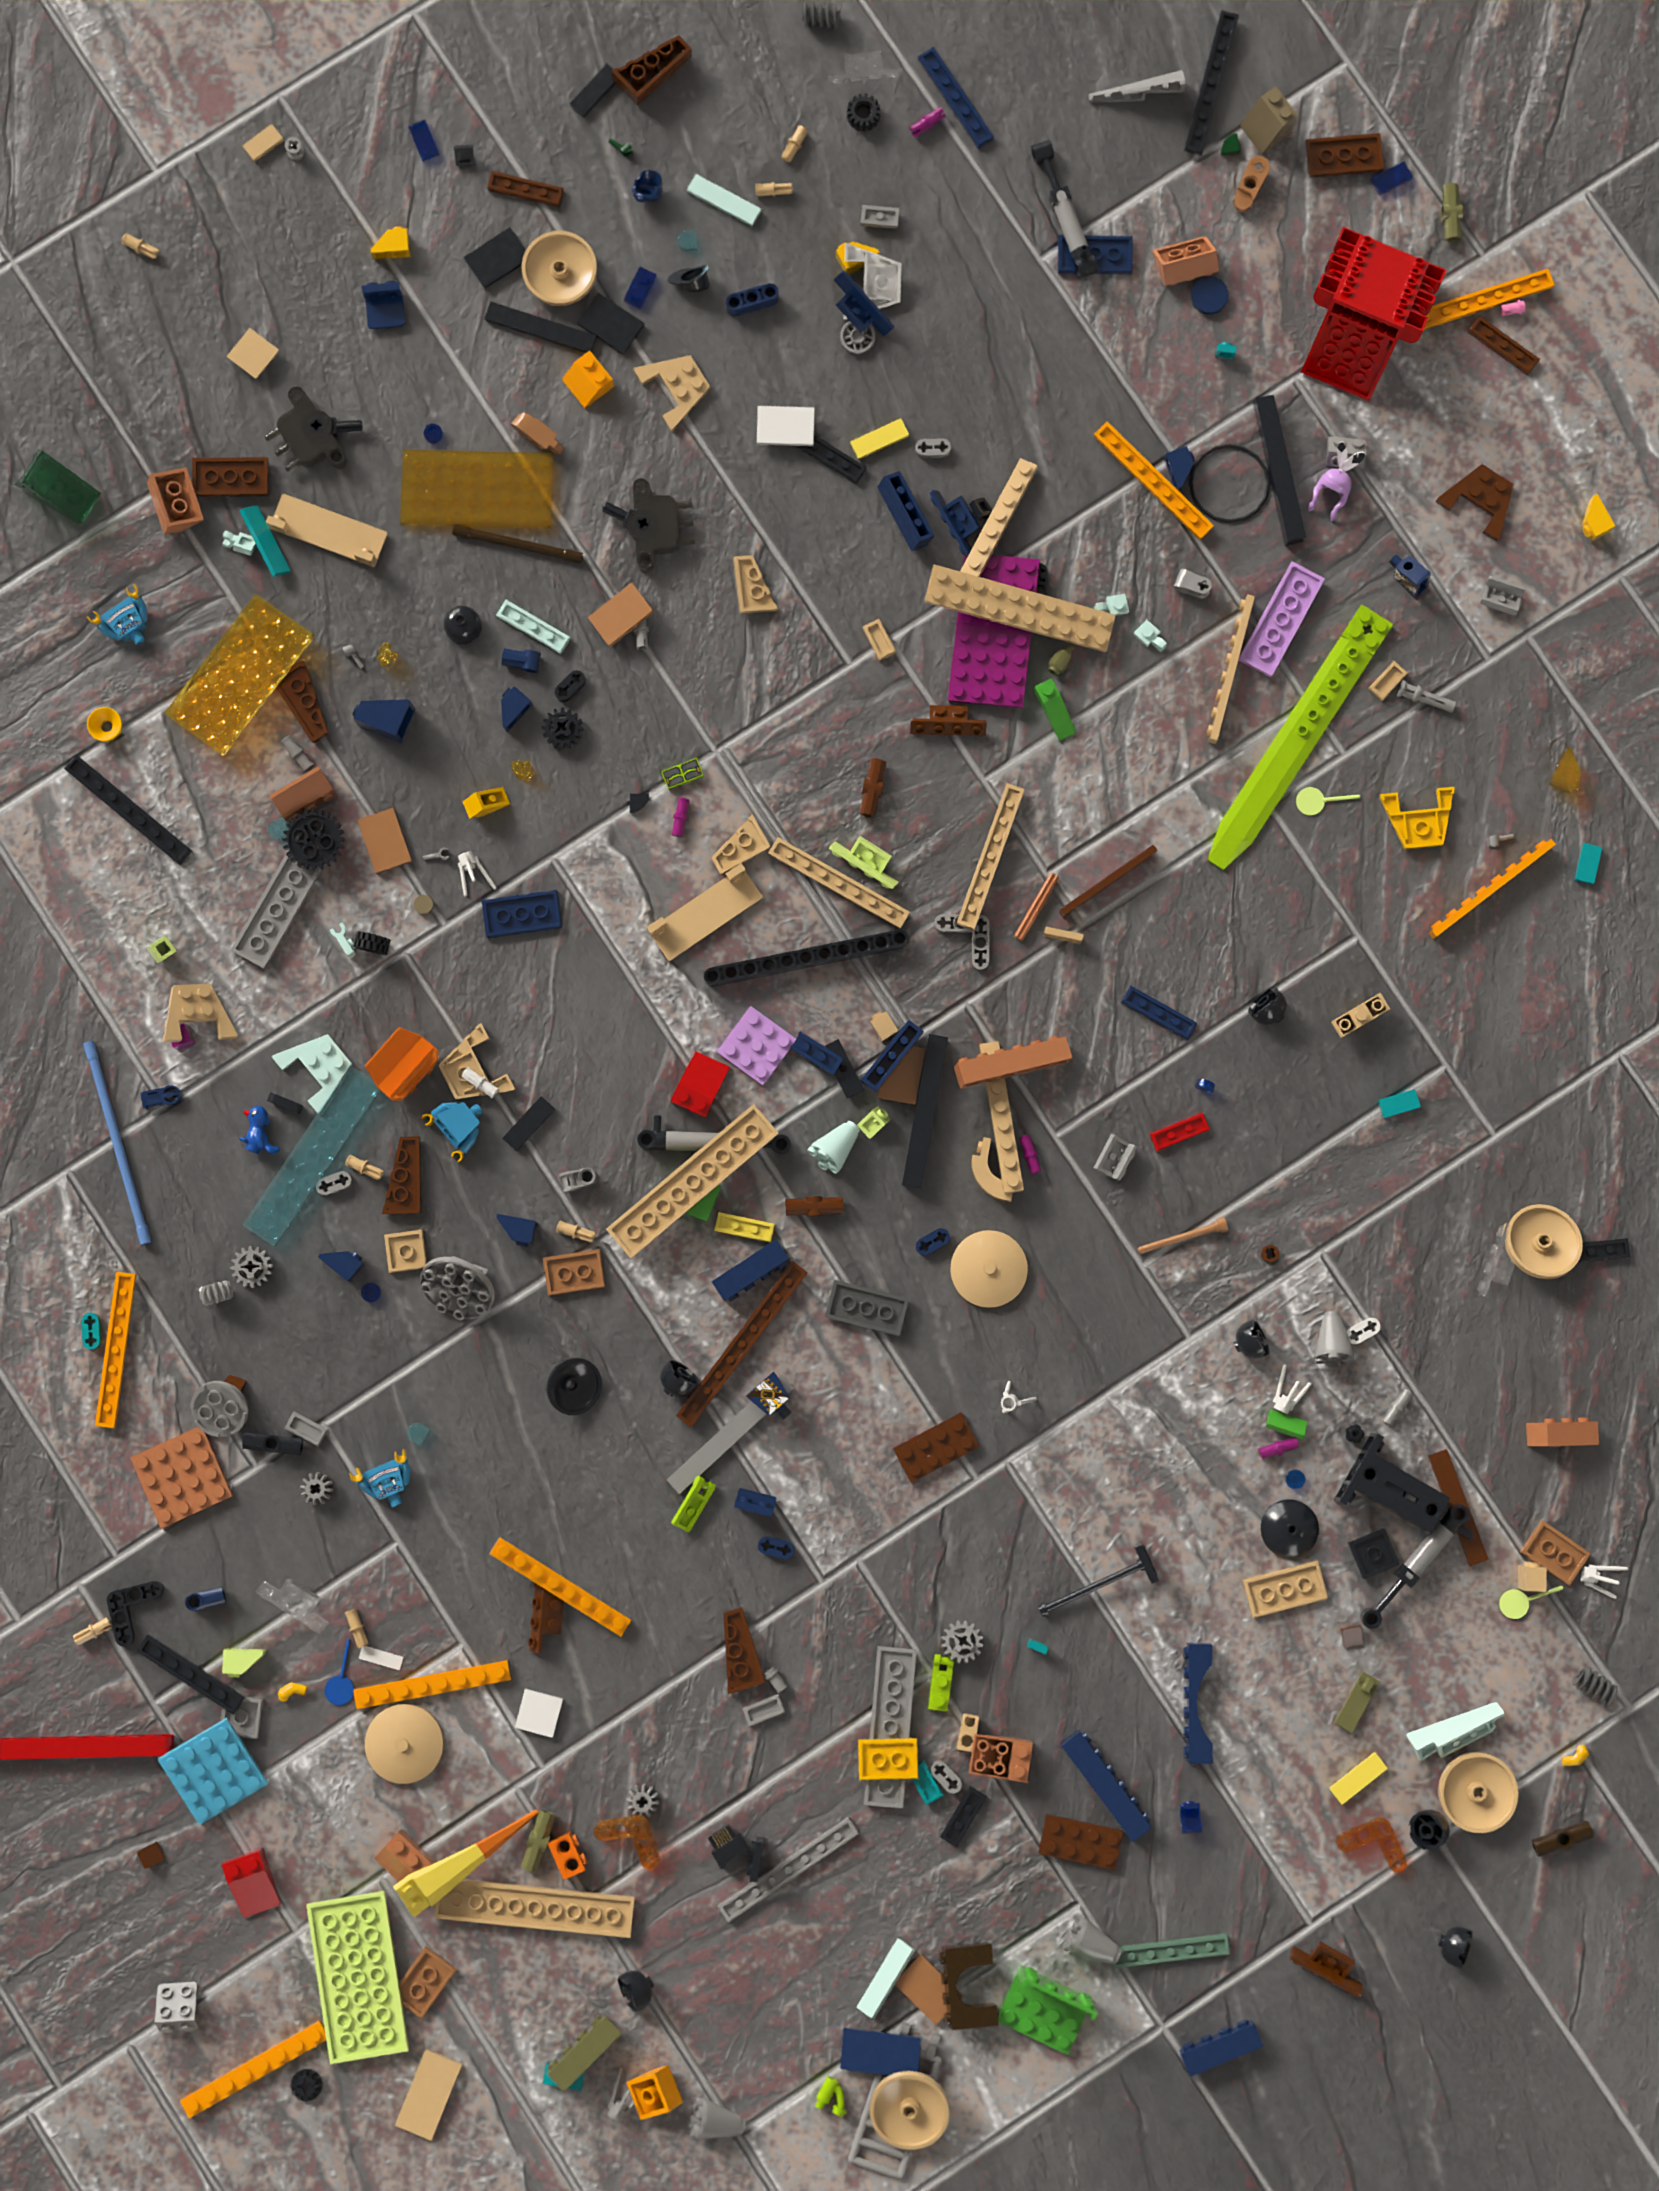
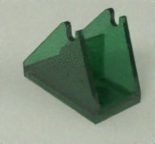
[14,449,101,525]

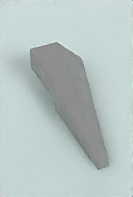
[1089,70,1186,103]

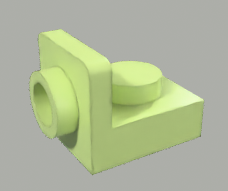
[857,1106,890,1139]

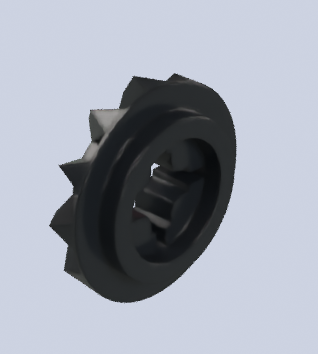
[290,2069,322,2102]

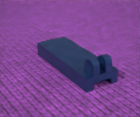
[790,1031,845,1075]

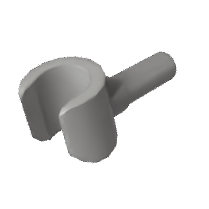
[343,645,364,669]
[1487,834,1514,847]
[423,847,449,861]

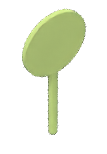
[1296,787,1360,816]
[1499,1586,1563,1619]

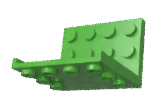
[998,1965,1098,2055]

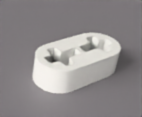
[1346,1318,1380,1344]

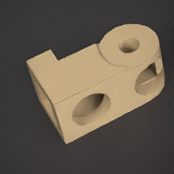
[956,1713,979,1752]

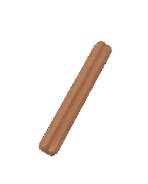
[1014,873,1059,941]

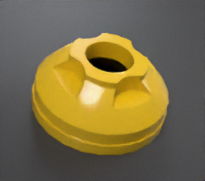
[87,707,122,742]

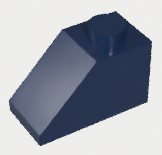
[1164,446,1195,492]
[501,686,533,732]
[496,1214,537,1247]
[318,1251,365,1282]

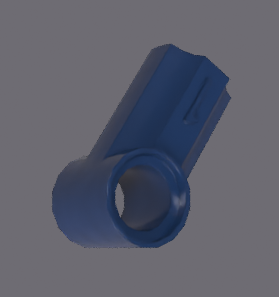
[501,648,541,673]
[185,1587,226,1611]

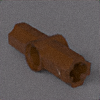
[859,758,887,818]
[785,1196,844,1217]

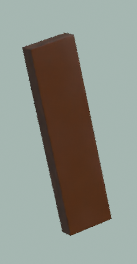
[487,171,564,208]
[1468,315,1540,375]

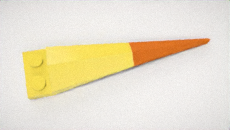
[393,1810,539,1917]

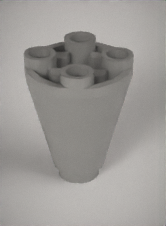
[1315,1311,1354,1367]
[1063,1917,1121,1964]
[688,2097,745,2139]

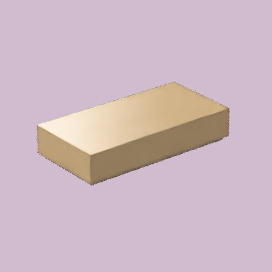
[242,124,284,163]
[862,619,896,661]
[1368,661,1408,702]
[1043,927,1083,944]

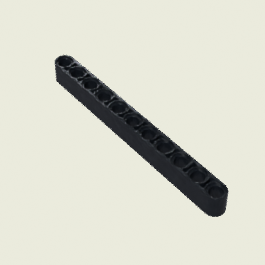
[704,929,908,987]

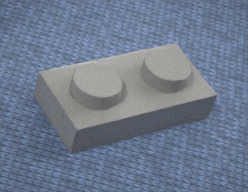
[861,205,899,229]

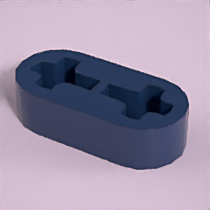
[916,1228,950,1255]
[758,1536,794,1559]

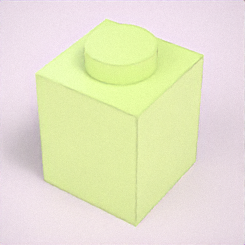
[146,935,176,963]

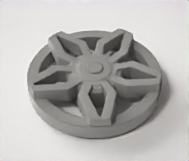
[840,321,875,355]

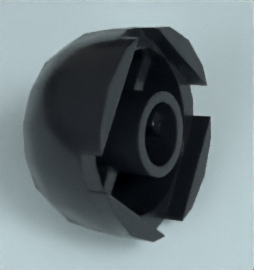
[444,606,482,644]
[1248,987,1287,1025]
[1234,1319,1270,1359]
[660,1360,700,1397]
[1409,1809,1450,1851]
[1438,1927,1473,1969]
[617,1970,654,2013]

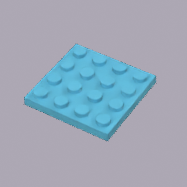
[158,1718,268,1825]

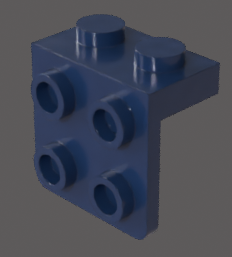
[362,281,405,329]

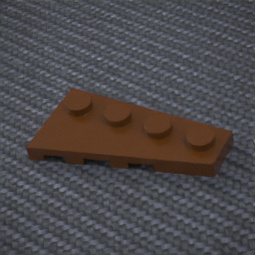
[271,660,329,744]
[382,1136,421,1214]
[723,1607,765,1694]

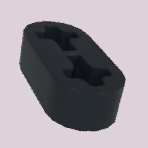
[554,670,586,702]
[267,1092,304,1115]

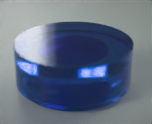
[423,423,443,444]
[1195,1079,1215,1093]
[361,1283,381,1302]
[1285,1469,1305,1489]

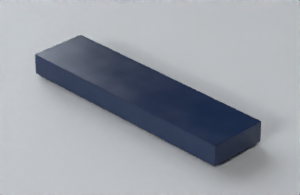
[1121,986,1197,1040]

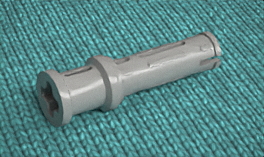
[1397,680,1456,713]

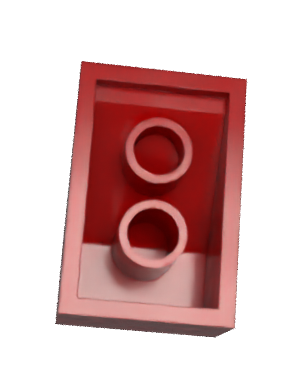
[670,1051,730,1119]
[221,1848,281,1918]

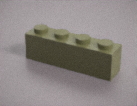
[547,2015,622,2092]

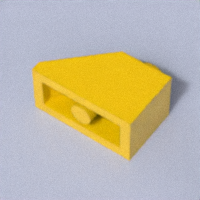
[371,227,411,260]
[836,241,879,275]
[1582,494,1615,541]
[463,787,510,819]

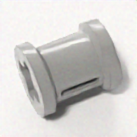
[285,137,304,160]

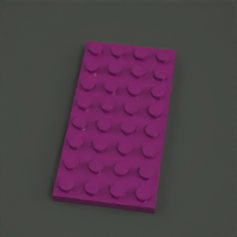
[948,555,1040,708]

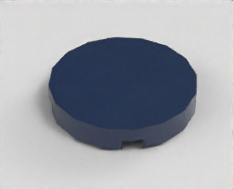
[1191,276,1228,315]

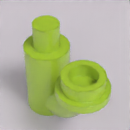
[815,2076,847,2117]

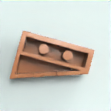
[1526,1418,1599,1446]

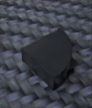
[630,794,649,814]

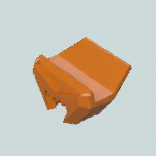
[365,1027,439,1102]

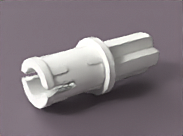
[462,1068,499,1098]

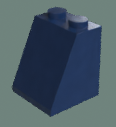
[353,699,416,744]

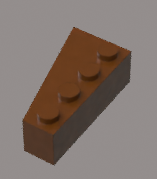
[612,35,692,106]

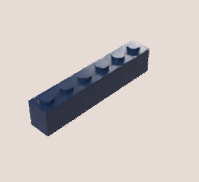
[1060,1730,1151,1842]

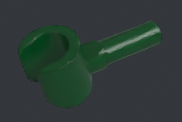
[608,138,633,157]

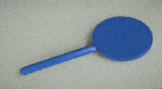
[325,1639,354,1705]

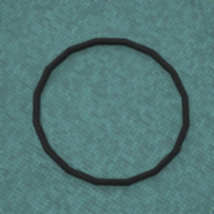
[1189,444,1270,523]

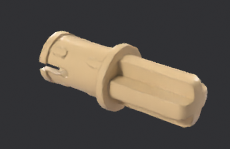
[781,125,809,162]
[755,182,793,197]
[121,233,159,259]
[345,1154,384,1180]
[556,1220,595,1243]
[345,1608,368,1648]
[73,1617,113,1645]

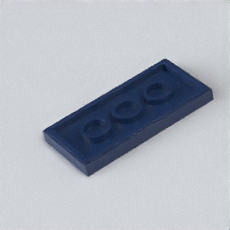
[1057,235,1133,274]
[481,890,562,938]
[840,2027,922,2075]

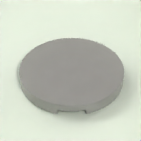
[190,1381,249,1438]

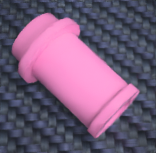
[1500,300,1525,317]

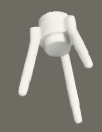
[458,851,497,897]
[1273,1364,1311,1415]
[1001,1381,1037,1413]
[1581,1564,1628,1599]

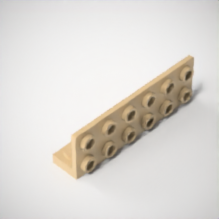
[266,494,388,568]
[646,863,763,961]

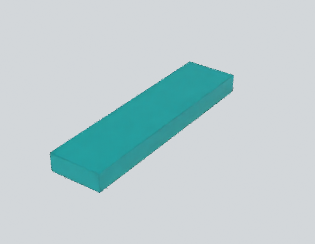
[240,505,291,577]

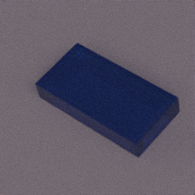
[408,119,439,162]
[1371,161,1413,196]

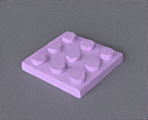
[717,1006,796,1086]

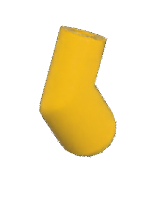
[278,1682,307,1702]
[1562,1745,1589,1766]

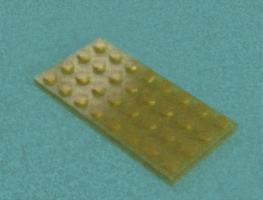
[400,449,554,528]
[164,593,315,756]

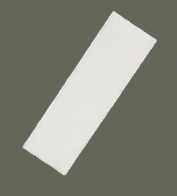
[359,1646,403,1670]

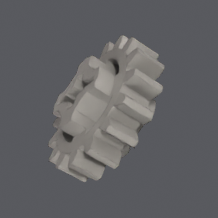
[230,1246,274,1288]
[940,1620,983,1664]

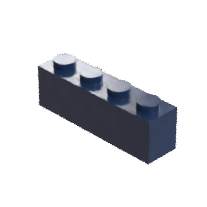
[877,471,935,551]
[861,1020,924,1093]
[712,1239,789,1302]
[1179,2019,1263,2077]

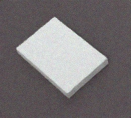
[757,406,814,446]

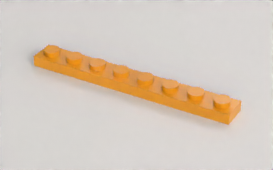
[1424,268,1555,330]
[1093,422,1214,540]
[1428,839,1556,939]
[95,1272,137,1428]
[489,1537,631,1637]
[353,1660,511,1709]
[180,2020,326,2118]

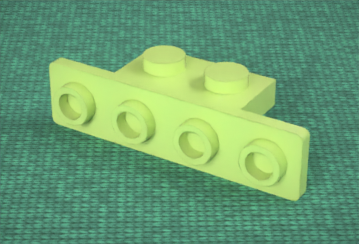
[829,836,898,889]

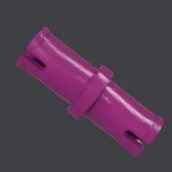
[909,107,946,138]
[672,797,690,837]
[1019,1134,1042,1174]
[1258,1437,1299,1459]

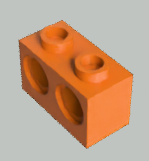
[548,1831,588,1880]

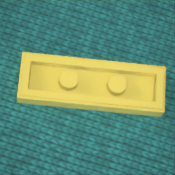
[850,418,909,460]
[714,1212,775,1243]
[1329,1752,1388,1805]

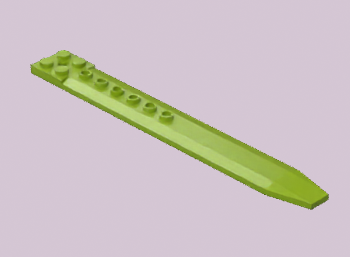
[1207,604,1393,870]

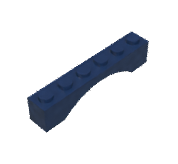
[1183,1643,1213,1764]

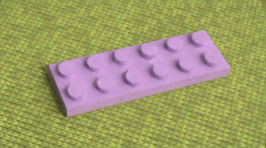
[1238,561,1325,678]

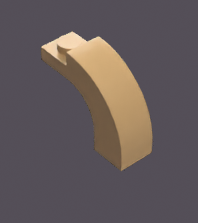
[971,1137,1013,1202]

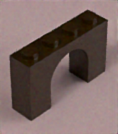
[939,1942,999,2031]

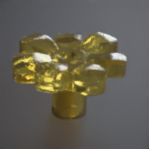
[377,642,397,666]
[510,760,533,781]

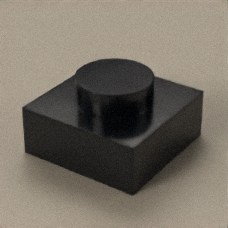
[454,145,475,167]
[969,497,992,520]

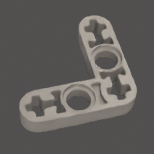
[934,914,990,971]

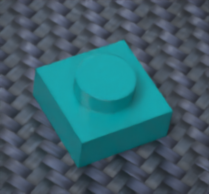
[1215,342,1237,359]

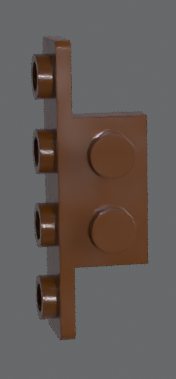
[910,705,987,736]
[528,1582,564,1653]
[1290,1941,1362,1998]

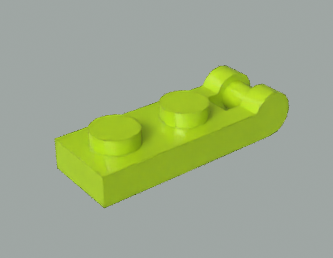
[671,1476,715,1533]
[928,1654,954,1712]

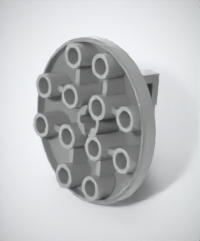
[420,1256,495,1320]

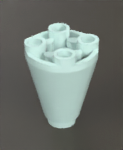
[807,1121,860,1174]

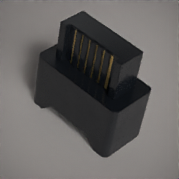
[708,1824,750,1870]

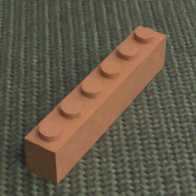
[954,1036,1072,1089]

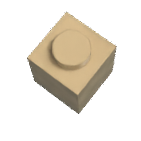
[870,1011,899,1043]

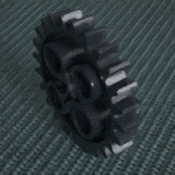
[282,808,345,871]

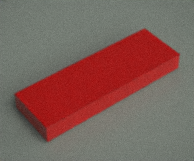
[1149,1112,1210,1152]

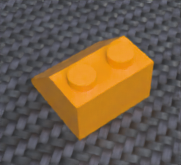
[562,350,614,409]
[626,2065,683,2120]

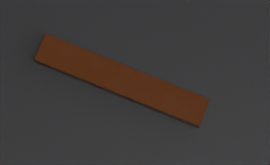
[1059,845,1158,918]
[1428,1449,1489,1566]

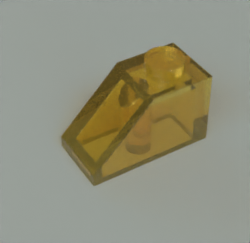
[1549,747,1582,794]

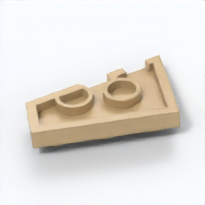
[733,555,778,614]
[711,814,771,875]

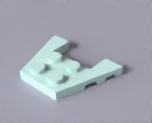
[272,1034,353,1115]

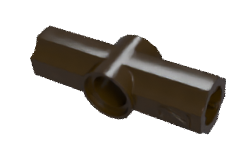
[1532,1821,1594,1857]

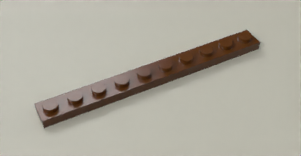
[676,1261,808,1427]

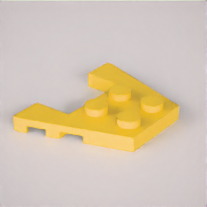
[1379,787,1455,850]

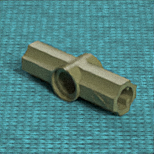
[1441,183,1463,243]
[521,1809,556,1873]

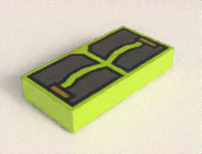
[661,758,704,790]

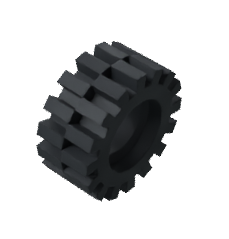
[847,93,880,132]
[354,931,391,955]

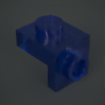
[1179,1801,1202,1834]

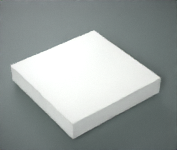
[515,1689,563,1738]

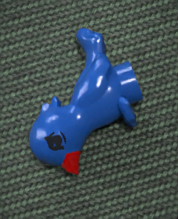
[239,1106,280,1155]

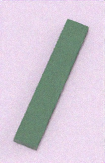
[1112,1933,1230,1969]

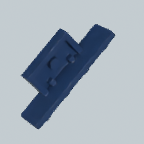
[834,271,894,336]
[929,490,981,556]

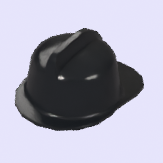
[668,265,710,292]

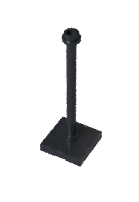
[1038,1541,1159,1617]

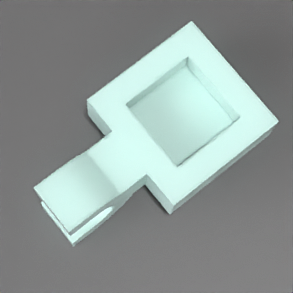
[222,531,257,556]
[1094,594,1129,616]
[1133,620,1167,652]
[329,922,356,958]

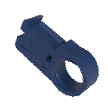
[141,1085,182,1109]

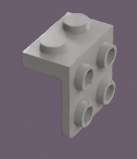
[155,1982,200,2033]

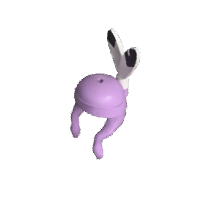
[1308,442,1365,522]

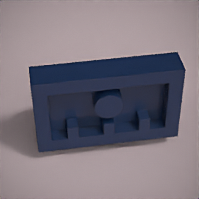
[734,1488,776,1517]

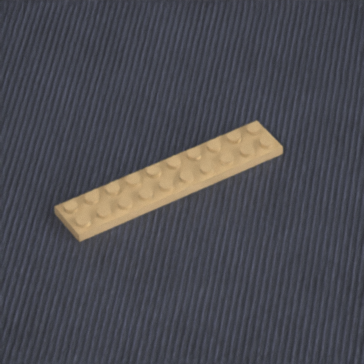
[924,564,1115,652]
[606,1104,779,1259]
[434,1879,635,1938]

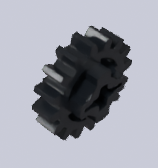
[542,707,583,750]

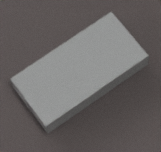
[285,1411,329,1447]
[742,1694,786,1727]

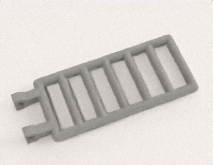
[848,2021,942,2180]

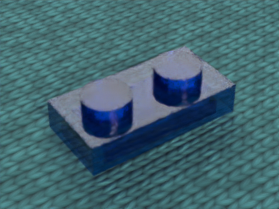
[624,267,657,309]

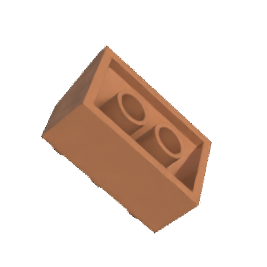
[1152,236,1219,286]
[147,467,204,535]
[269,766,336,822]
[374,1829,437,1882]

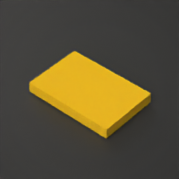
[858,1738,918,1780]

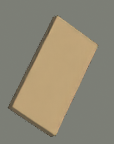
[1242,1560,1328,1618]
[395,2049,462,2140]

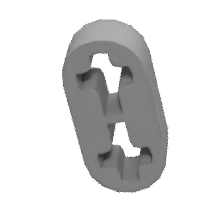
[915,439,951,458]
[316,1171,353,1196]
[930,1760,962,1794]

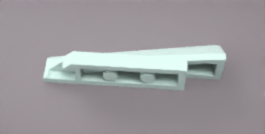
[1407,1702,1505,1761]

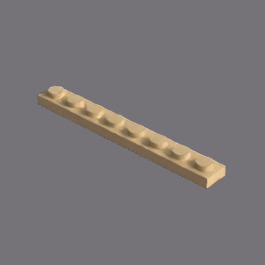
[960,458,1037,577]
[1206,594,1255,744]
[957,783,1025,930]
[768,837,910,929]
[979,1041,1024,1194]

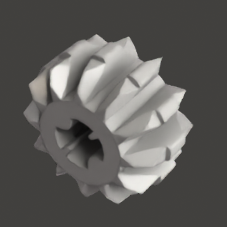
[199,1281,233,1306]
[300,1472,334,1505]
[626,1784,660,1818]

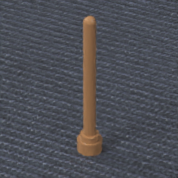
[1138,1217,1228,1254]

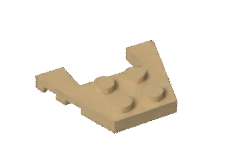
[633,355,710,432]
[163,984,238,1043]
[438,1023,516,1100]

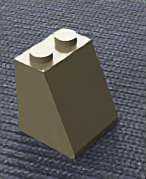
[1240,86,1298,155]

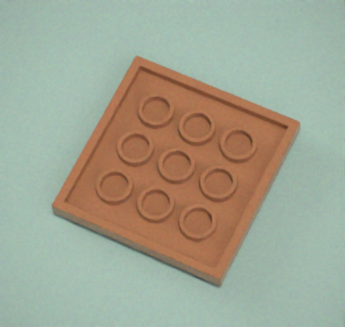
[130,1427,233,1529]

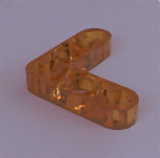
[593,1815,660,1871]
[1336,1817,1407,1873]

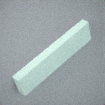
[687,174,761,226]
[496,600,571,654]
[857,1939,915,2019]

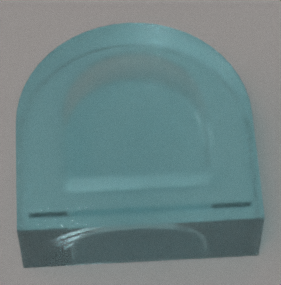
[677,230,697,251]
[268,817,289,840]
[407,1423,431,1446]

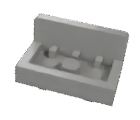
[1326,436,1366,469]
[1480,576,1526,616]
[1094,1134,1137,1180]

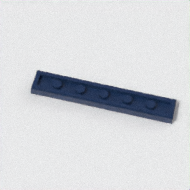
[918,47,994,149]

